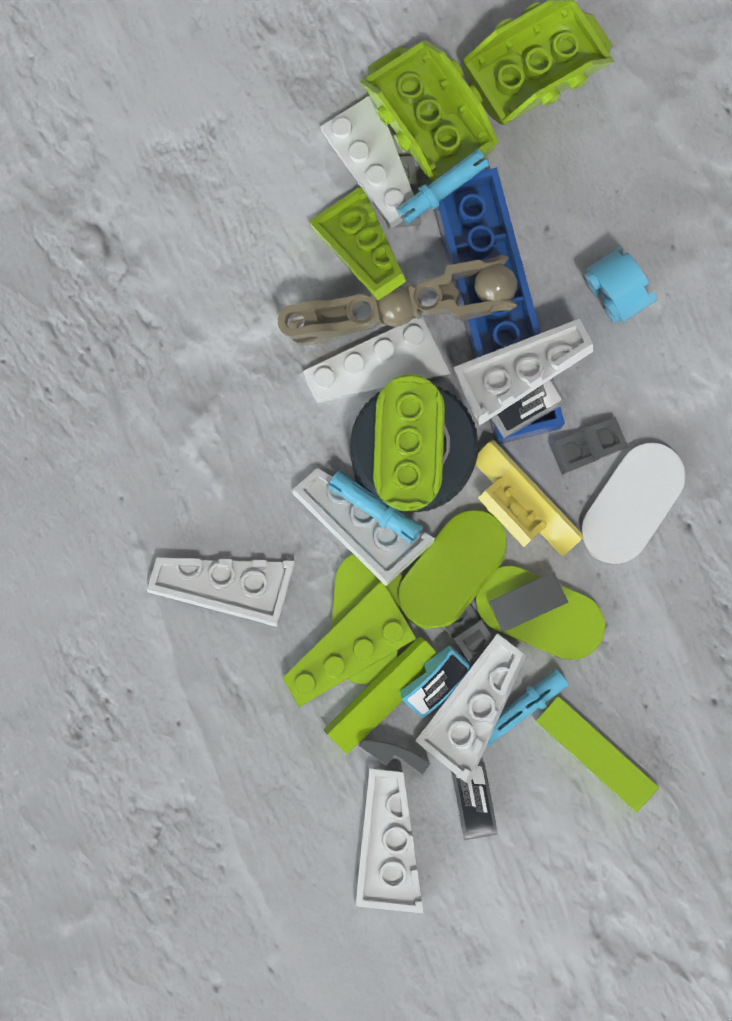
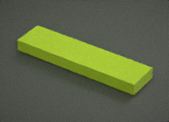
[323,636,437,755]
[535,696,659,813]

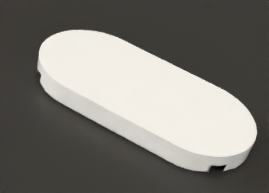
[581,443,685,564]

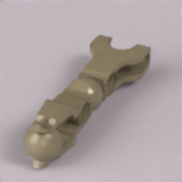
[278,255,518,346]

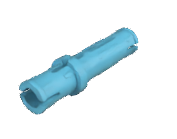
[396,149,489,226]
[328,470,423,544]
[487,669,569,747]

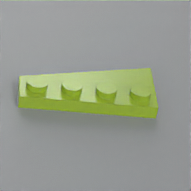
[309,186,406,300]
[282,582,416,708]

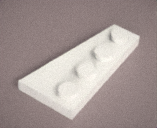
[320,96,414,229]
[302,317,450,403]
[454,319,594,426]
[293,468,435,586]
[147,558,295,627]
[416,634,526,784]
[355,768,424,914]

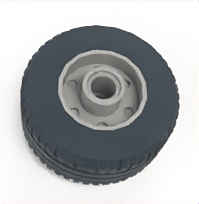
[350,384,479,513]

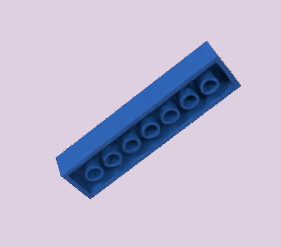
[435,167,565,445]

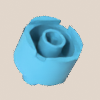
[584,245,657,324]

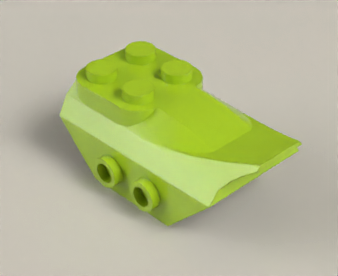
[463,0,615,125]
[360,39,499,183]

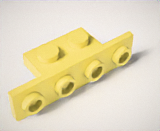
[475,440,584,557]

